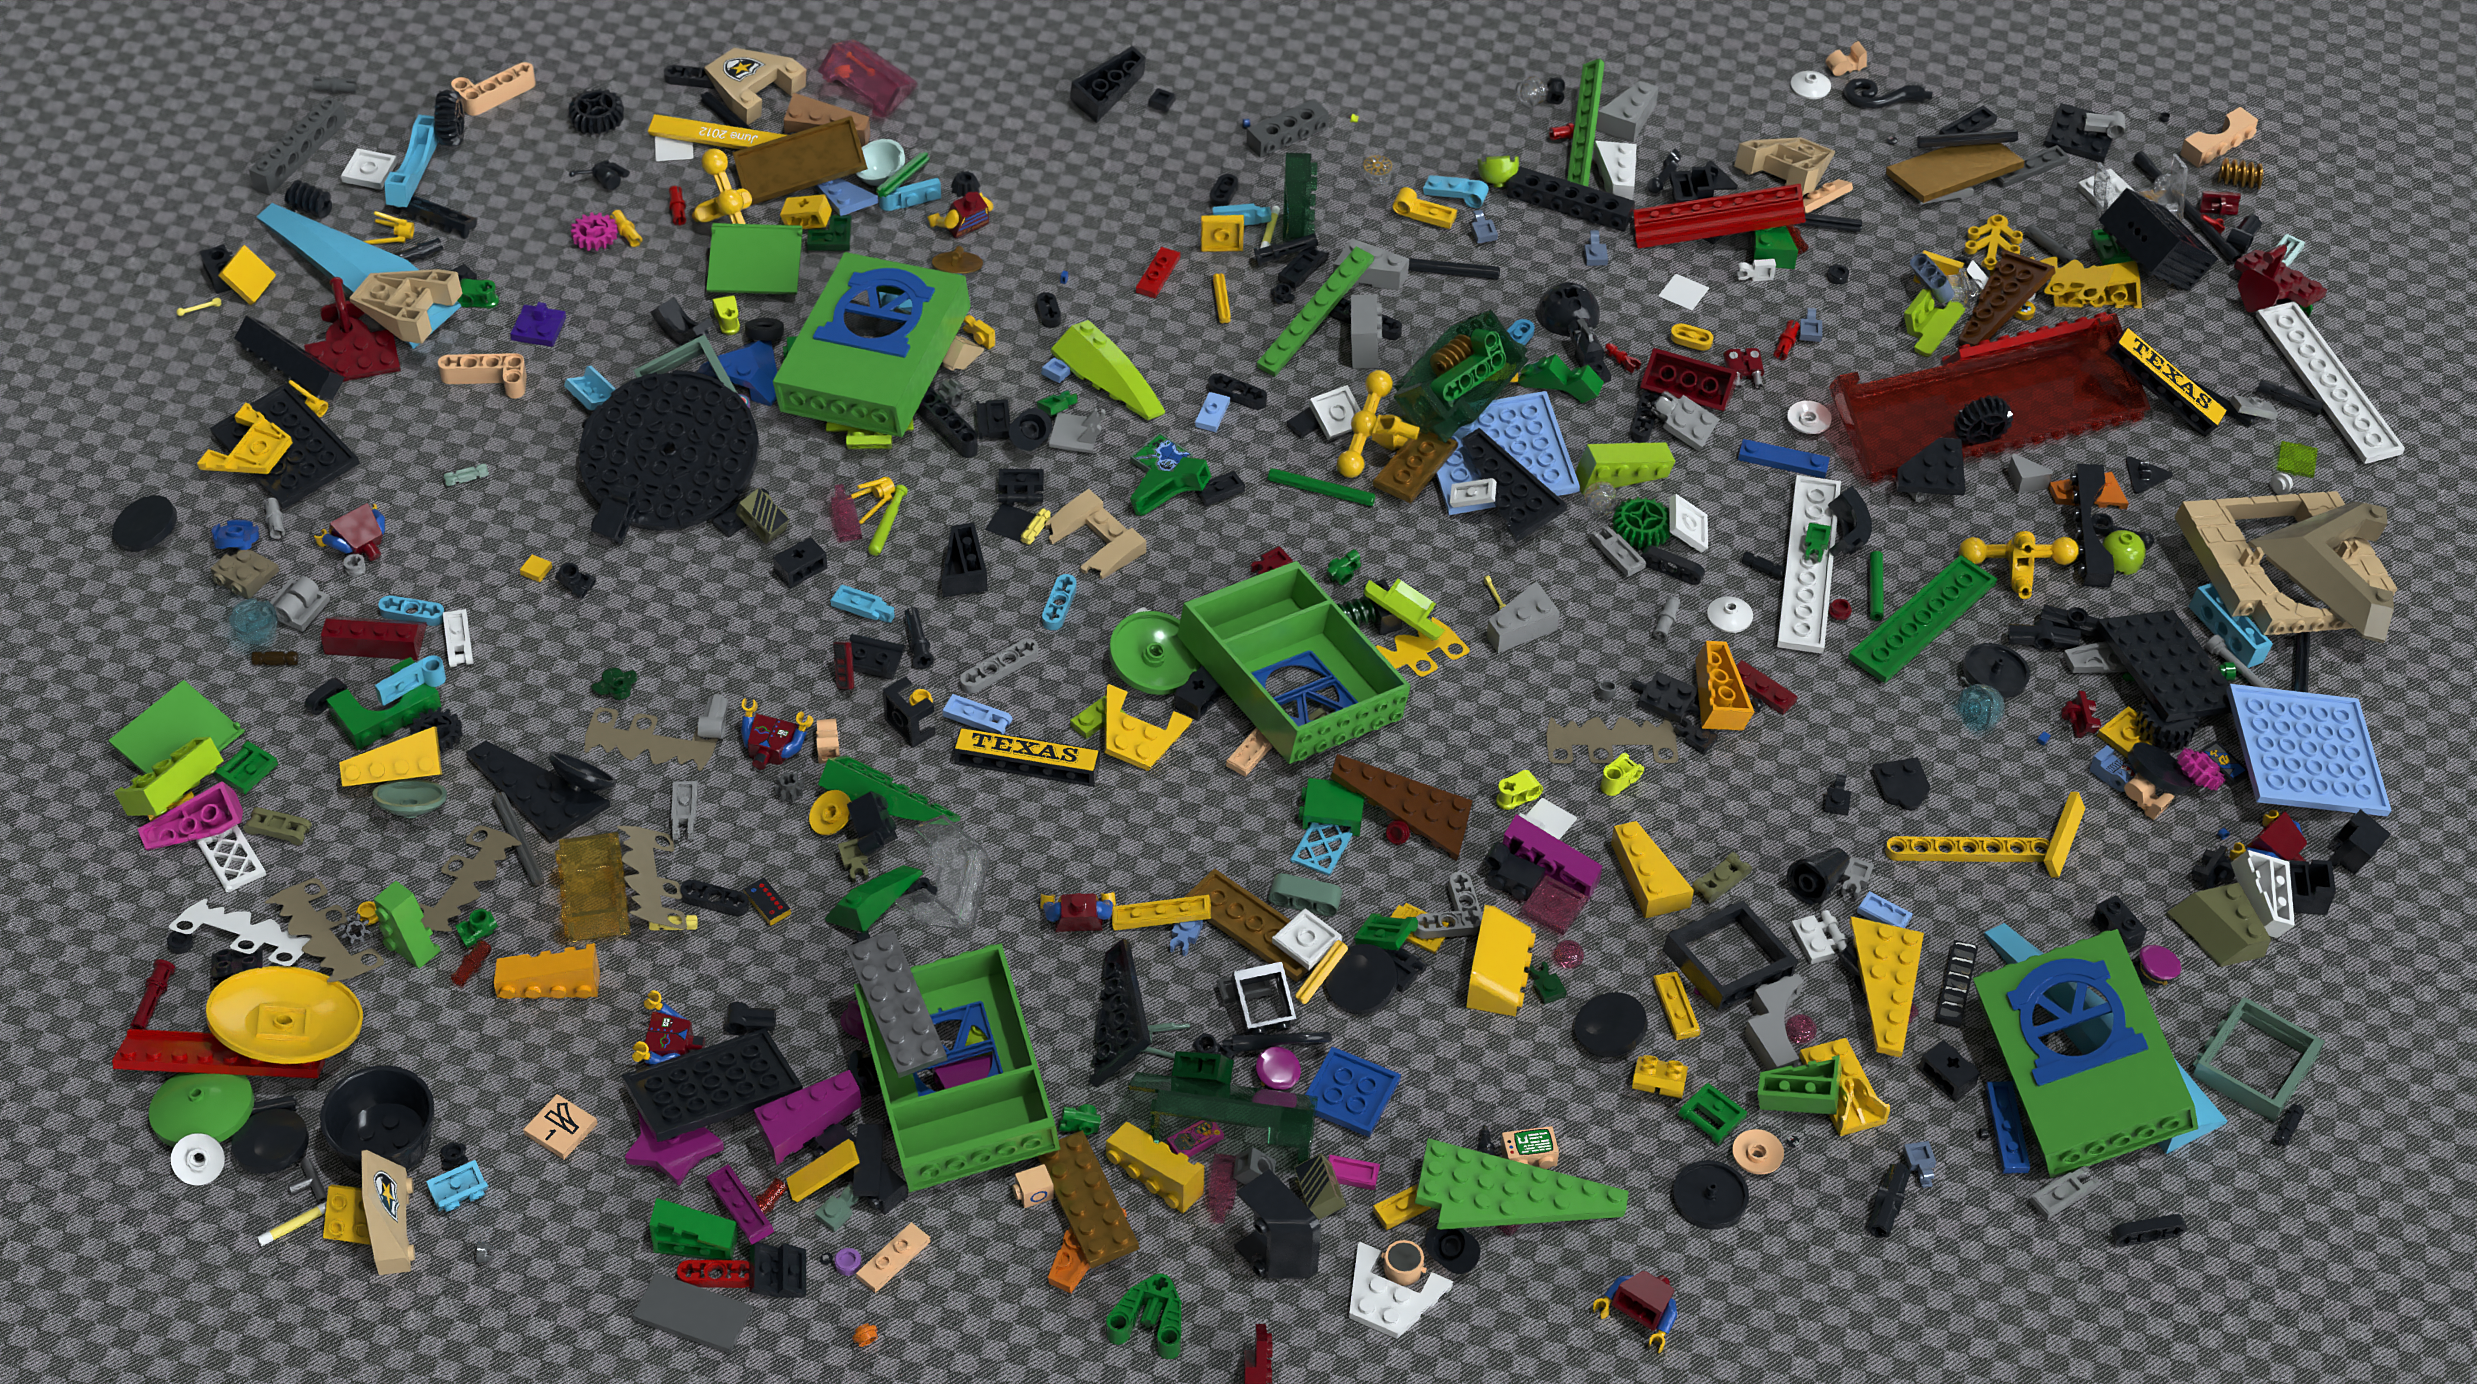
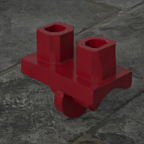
[2199,191,2241,216]
[2061,690,2101,738]

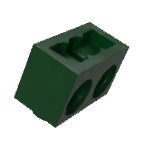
[1172,1051,1234,1086]

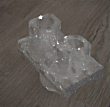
[1947,268,1984,308]

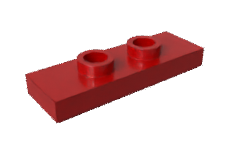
[1136,247,1181,299]

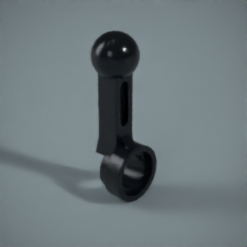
[1647,148,1682,194]
[2091,513,2154,549]

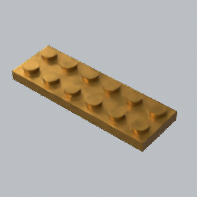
[1183,868,1308,982]
[1037,1130,1140,1269]

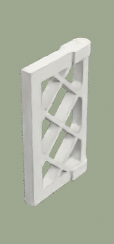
[196,825,266,892]

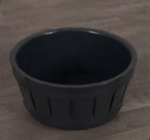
[320,1065,435,1175]

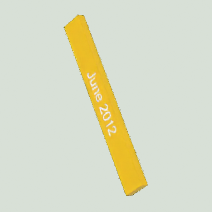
[648,114,787,150]

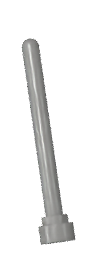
[2205,634,2269,688]

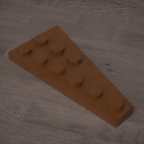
[1958,249,2056,347]
[1330,754,1473,861]

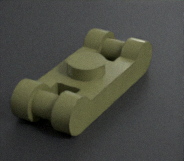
[243,807,312,846]
[1691,852,1752,903]

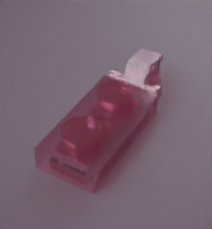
[831,484,862,543]
[1209,1154,1237,1223]

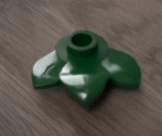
[591,667,638,700]

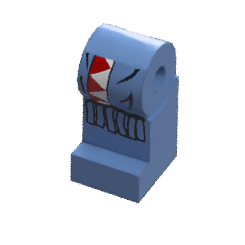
[2089,745,2137,792]

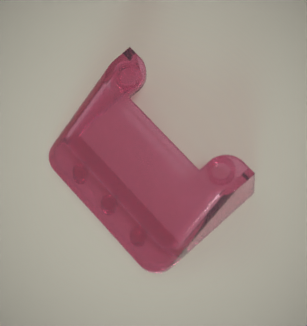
[818,39,918,117]

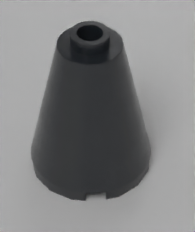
[1786,848,1850,905]

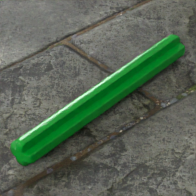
[876,152,930,198]
[1268,468,1376,506]

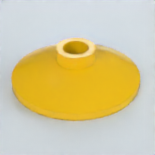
[809,790,851,835]

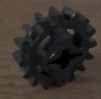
[409,707,463,753]

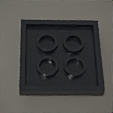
[2044,103,2113,163]

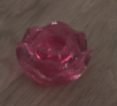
[1554,940,1584,968]
[1786,1014,1817,1043]

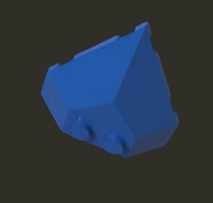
[697,340,777,407]

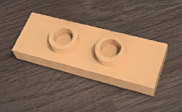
[1803,179,1853,213]
[1226,727,1273,777]
[856,1222,931,1293]

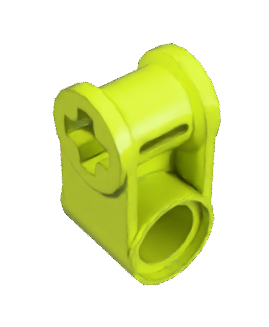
[712,295,740,335]
[1600,753,1644,796]
[1496,770,1543,810]

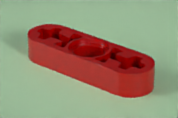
[677,1260,750,1288]

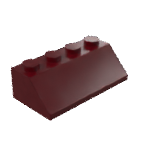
[1640,348,1738,412]
[321,616,427,661]

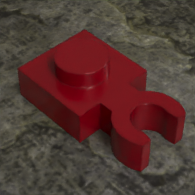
[1250,546,1293,575]

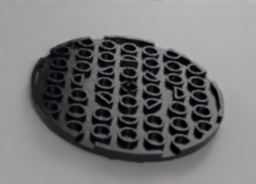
[579,370,759,531]

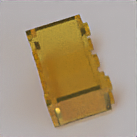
[555,832,631,942]

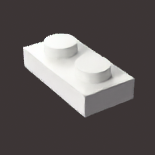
[1450,478,1497,508]

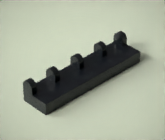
[392,195,477,239]

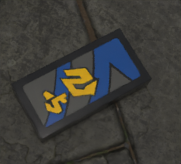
[2199,741,2249,786]

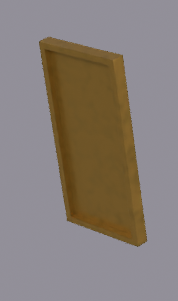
[732,116,868,205]
[1886,143,2025,203]

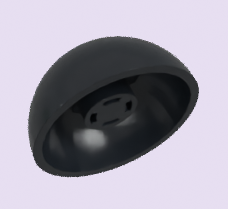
[1536,282,1600,337]

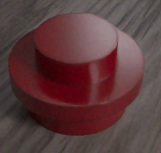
[1828,599,1852,620]
[1386,820,1410,845]

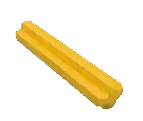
[1213,273,1231,324]
[1295,940,1348,1004]

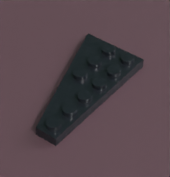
[1462,428,1567,543]
[466,740,610,844]
[1090,938,1151,1088]

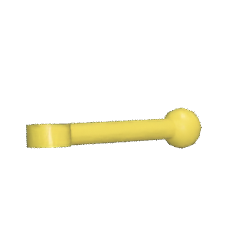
[176,298,222,316]
[1484,575,1506,611]

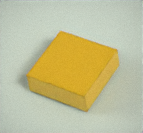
[520,554,552,582]

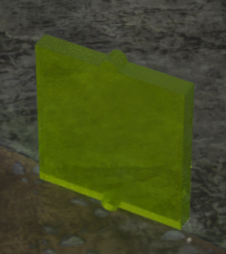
[2277,441,2318,478]

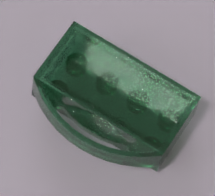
[1283,153,1317,242]

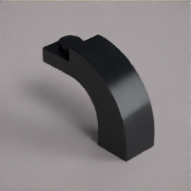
[650,297,714,346]
[1828,486,1872,557]

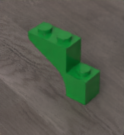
[1518,354,1604,403]
[1130,457,1212,516]

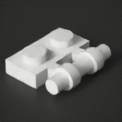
[1790,910,1848,965]

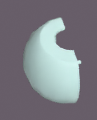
[856,139,905,186]

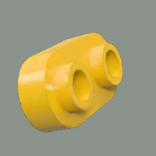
[1670,323,1713,351]

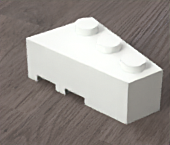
[1593,141,1637,200]

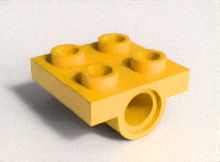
[1632,1055,1688,1099]
[323,1184,372,1245]

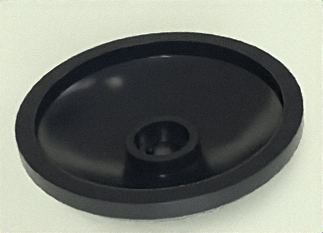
[549,751,617,792]

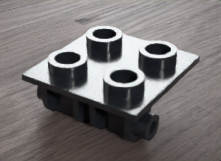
[211,945,263,987]

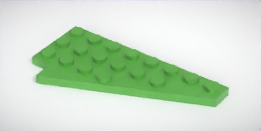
[1415,1138,1629,1229]

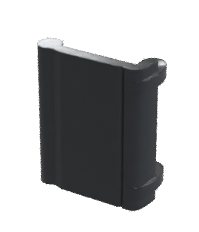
[849,634,905,680]

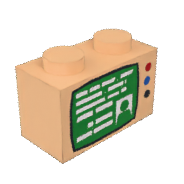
[1500,1126,1559,1169]

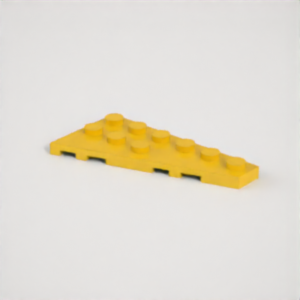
[1849,916,1924,1058]

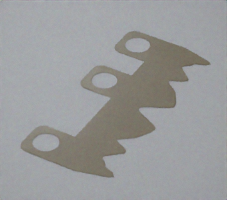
[584,707,718,772]
[1546,717,1678,763]
[418,825,522,932]
[616,826,687,930]
[265,878,384,982]

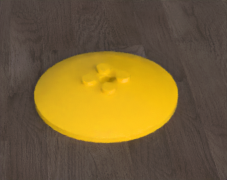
[206,966,363,1064]

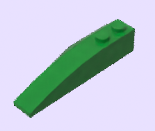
[818,755,961,823]

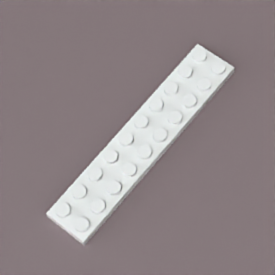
[2256,301,2405,464]
[1777,475,1841,654]

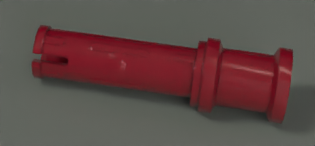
[130,959,176,1030]

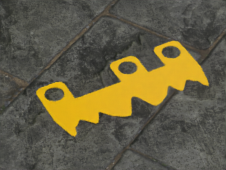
[2030,257,2114,301]
[1376,617,1470,677]

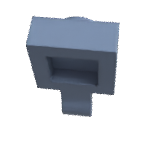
[1471,210,1498,244]
[1584,230,1608,266]
[1799,308,1822,342]
[1903,1141,1936,1188]

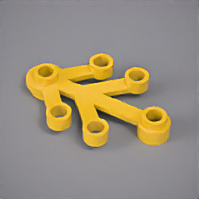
[1965,215,2023,276]

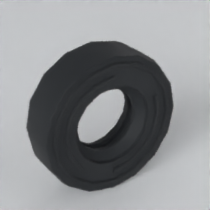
[745,318,784,341]

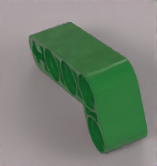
[1429,328,1506,402]

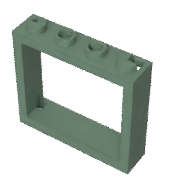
[633,334,737,393]
[2193,996,2325,1123]

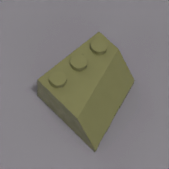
[2166,882,2271,967]

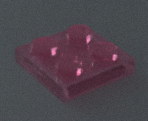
[1521,875,1588,936]

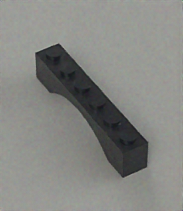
[2070,464,2115,587]

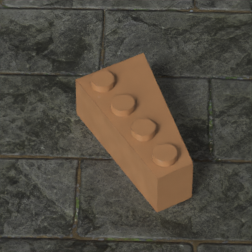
[784,93,871,147]

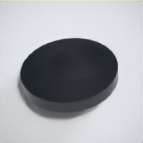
[112,495,177,552]
[1962,643,2030,698]
[2128,742,2193,794]
[1326,944,1398,1014]
[1574,992,1648,1057]
[231,1109,309,1174]
[1673,1160,1749,1230]

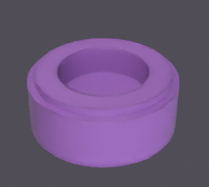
[834,1248,861,1276]

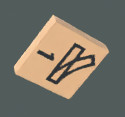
[523,1094,598,1160]

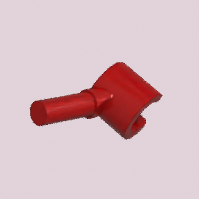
[2200,214,2225,235]

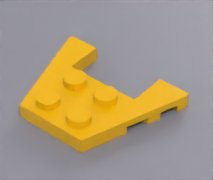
[197,402,293,474]
[1104,684,1193,771]

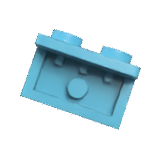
[564,366,616,410]
[426,1160,488,1212]

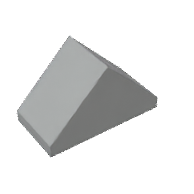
[2007,453,2054,493]

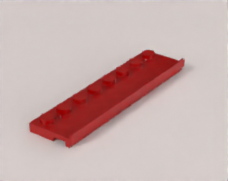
[1633,183,1806,248]
[1942,312,2117,369]
[112,1029,325,1079]

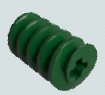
[1337,596,1377,628]

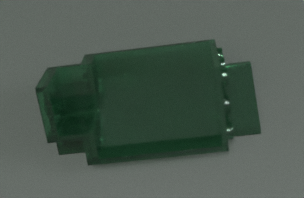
[1393,309,1529,443]
[1128,1072,1318,1165]

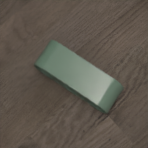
[1268,873,1343,916]

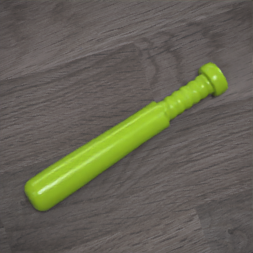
[868,484,908,556]

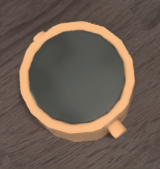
[1381,1240,1427,1286]

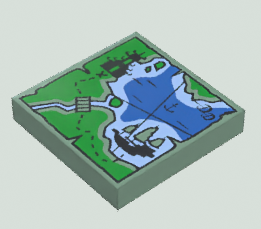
[1130,433,1193,472]

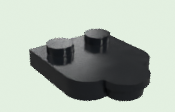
[1871,757,1930,811]

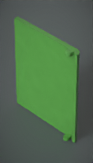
[707,223,803,295]
[108,680,245,774]

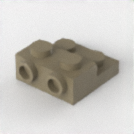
[210,549,280,599]

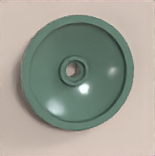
[373,779,447,818]

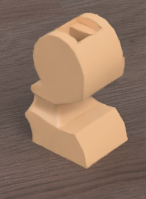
[1826,41,1867,76]
[816,718,840,764]
[2124,773,2175,820]

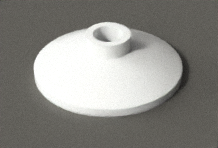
[1790,71,1831,100]
[1787,401,1832,434]
[1707,596,1753,633]
[171,1133,225,1185]

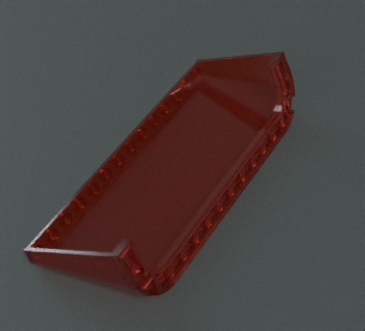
[1829,314,2151,482]

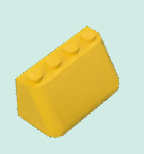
[1466,905,1536,1017]

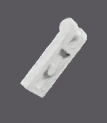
[443,609,474,667]

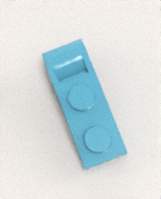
[1423,175,1489,208]
[878,177,941,211]
[375,655,446,706]

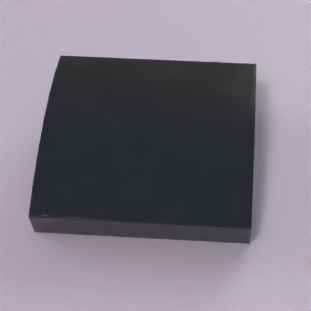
[749,1242,806,1298]

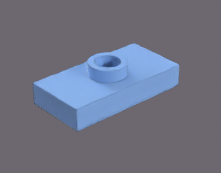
[1195,392,1230,432]
[1857,891,1913,928]

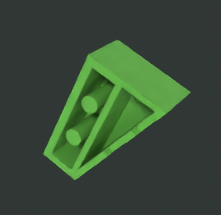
[374,881,441,969]

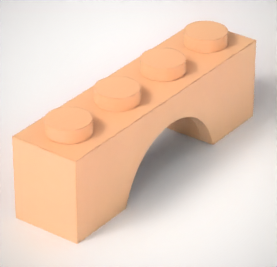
[2180,107,2258,168]

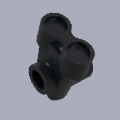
[555,563,596,599]
[1192,1033,1236,1060]

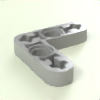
[1413,872,1482,939]

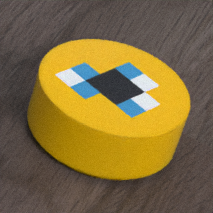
[2014,301,2036,321]

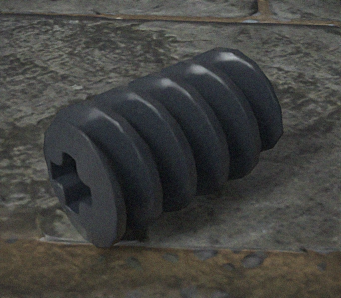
[284,180,332,218]

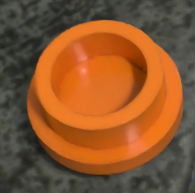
[852,1323,878,1347]

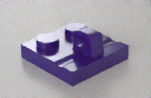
[510,302,566,347]

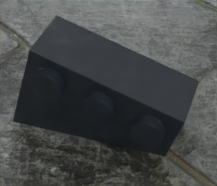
[942,522,988,598]

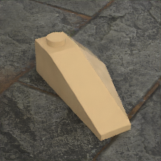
[894,308,985,371]

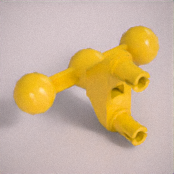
[692,148,752,224]
[1336,370,1420,478]
[1958,531,2079,599]

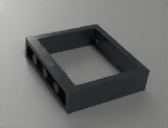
[1663,900,1798,1012]

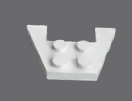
[1349,1242,1453,1339]

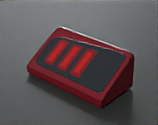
[833,640,855,689]

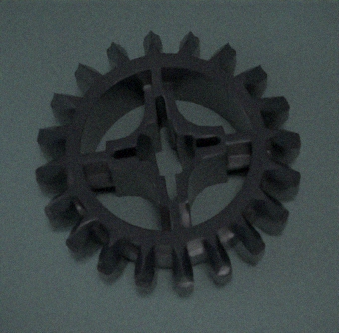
[568,88,624,136]
[434,90,465,147]
[1953,395,2013,447]

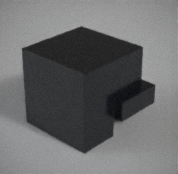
[1669,166,1715,203]
[2327,809,2391,875]
[2285,859,2336,915]

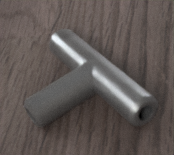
[288,1158,327,1202]

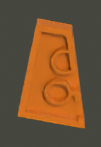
[2048,472,2129,510]

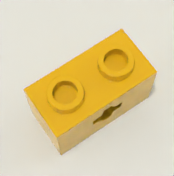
[780,194,832,229]

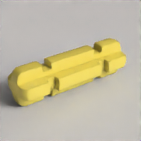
[1021,508,1051,545]
[649,915,698,930]

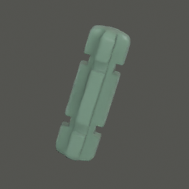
[444,463,489,486]

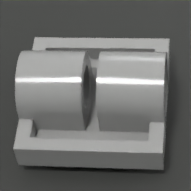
[263,576,330,631]

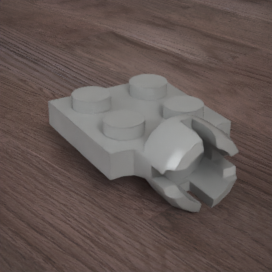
[1651,391,1720,451]

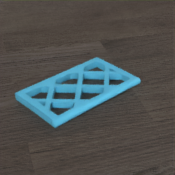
[1290,822,1353,876]

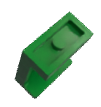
[1299,778,1365,836]

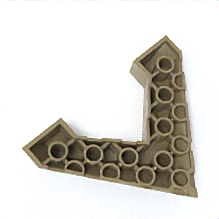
[2248,501,2394,643]

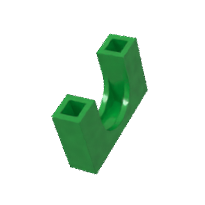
[326,657,442,750]

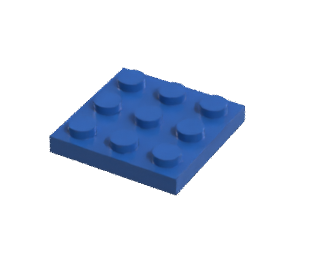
[1300,1047,1401,1138]

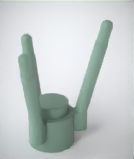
[1141,1022,1190,1059]

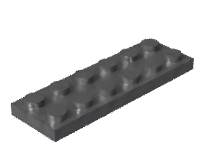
[846,929,948,1078]

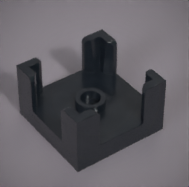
[883,676,936,748]

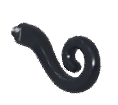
[1843,78,1933,108]
[1222,1032,1332,1054]

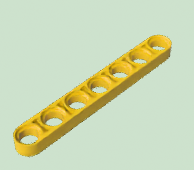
[1885,836,2050,862]

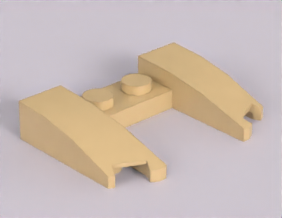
[1045,489,1146,579]

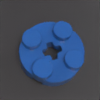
[211,520,259,550]

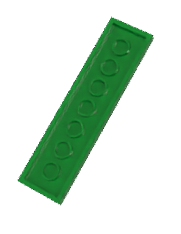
[1848,555,1997,683]

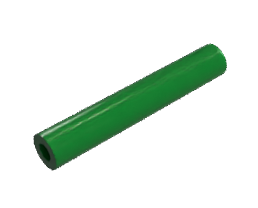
[1869,551,1884,621]

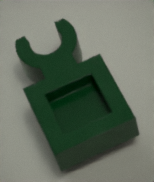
[1529,961,1567,1005]

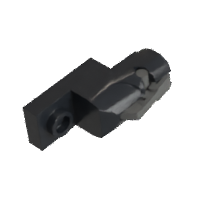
[1568,318,1612,383]

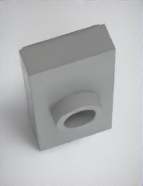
[2230,395,2279,420]

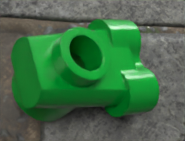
[1326,549,1361,585]
[455,909,499,948]
[1058,1104,1101,1136]

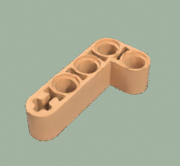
[451,62,536,116]
[438,353,527,399]

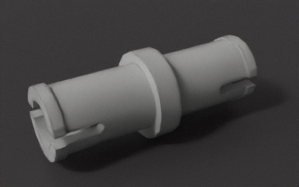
[264,498,285,539]
[1653,596,1681,640]

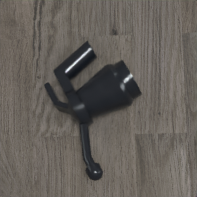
[569,160,630,190]

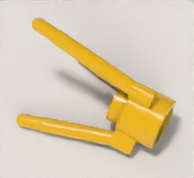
[363,211,414,245]
[288,380,328,418]
[843,476,895,524]

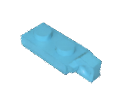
[1213,203,1271,226]
[830,585,895,623]

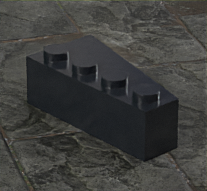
[1070,46,1146,123]

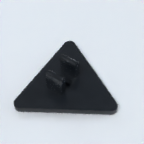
[1706,161,1738,190]
[2126,456,2173,494]

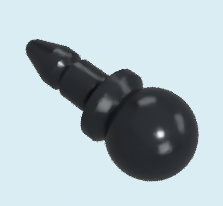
[1477,1125,1497,1156]

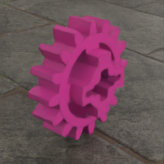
[571,212,618,251]
[2176,748,2225,791]

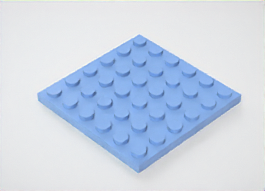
[1418,391,1580,515]
[2226,684,2391,816]

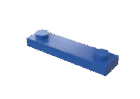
[1738,439,1830,479]
[1985,1081,2030,1174]

